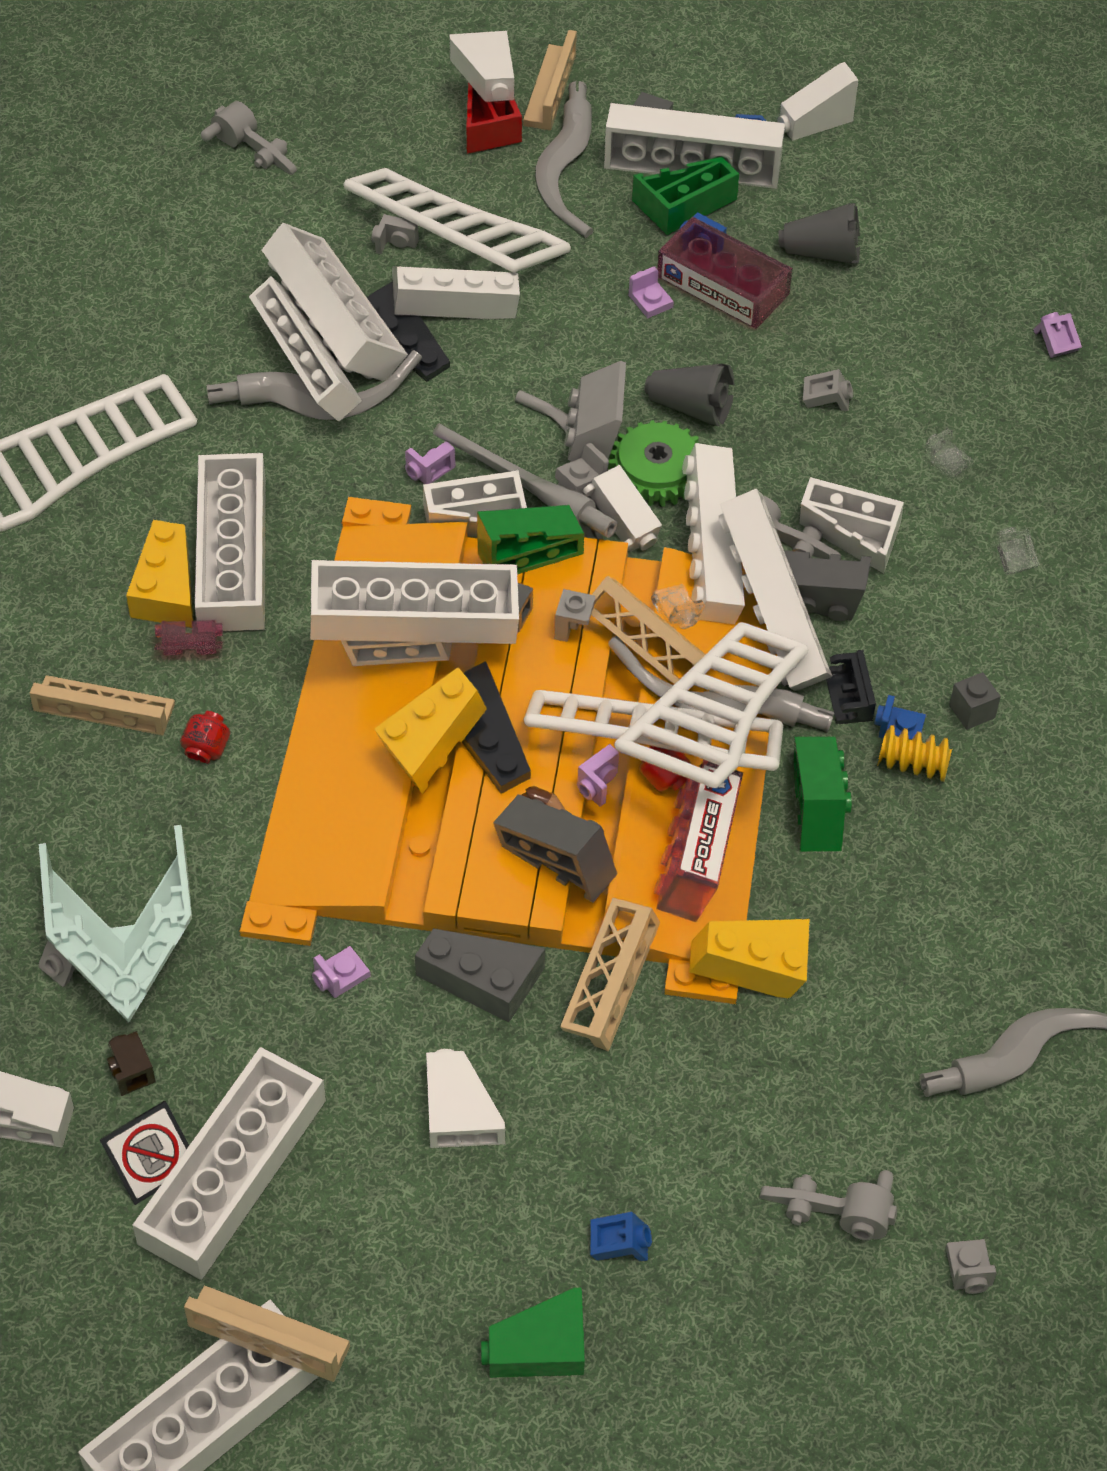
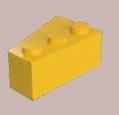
[126,520,194,628]
[374,667,487,794]
[689,919,810,998]

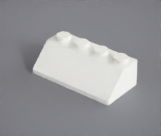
[392,266,520,319]

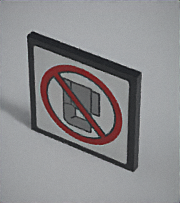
[99,1101,189,1205]

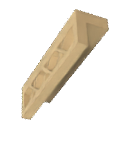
[523,30,577,130]
[591,576,706,684]
[30,675,175,735]
[560,898,660,1051]
[184,1285,350,1382]

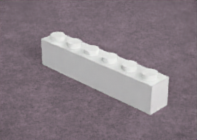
[249,276,362,421]
[682,443,745,624]
[719,489,833,691]

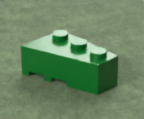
[632,157,740,235]
[477,505,584,574]
[793,736,852,852]

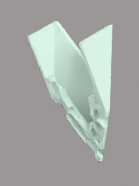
[39,825,192,1022]

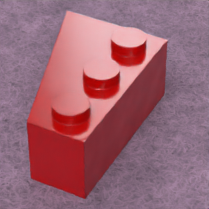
[466,82,522,154]

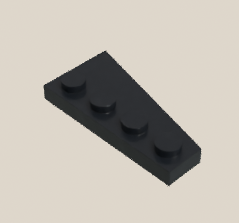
[367,281,450,382]
[462,661,531,794]

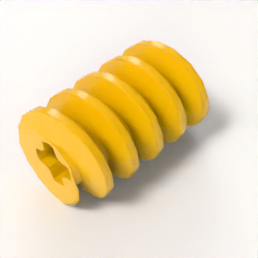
[877,725,952,782]

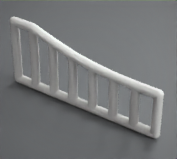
[344,168,571,273]
[0,374,197,532]
[614,622,808,788]
[524,690,783,771]

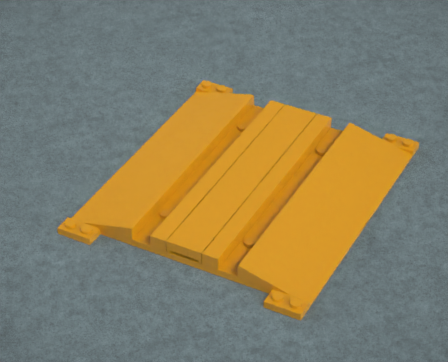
[240,497,777,1004]

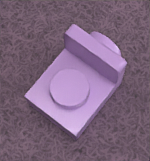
[629,267,674,318]
[1033,312,1082,358]
[405,441,455,484]
[577,744,619,807]
[312,946,371,998]

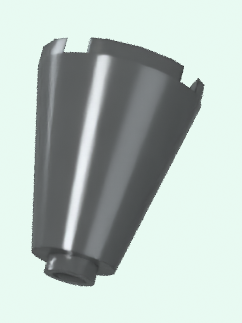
[779,203,860,264]
[645,363,734,426]

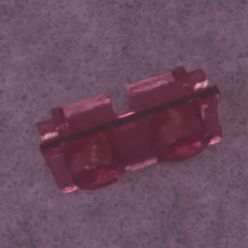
[154,620,224,655]

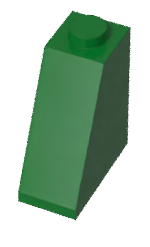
[481,1287,585,1378]

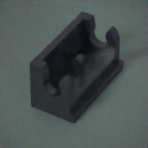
[826,650,876,725]

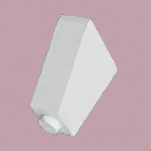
[450,31,514,102]
[777,62,858,141]
[426,1049,505,1148]

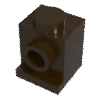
[106,1031,156,1096]

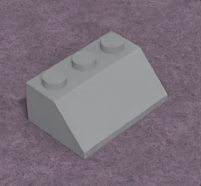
[564,361,626,461]

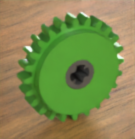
[607,420,699,507]

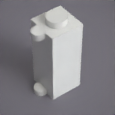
[583,465,662,552]

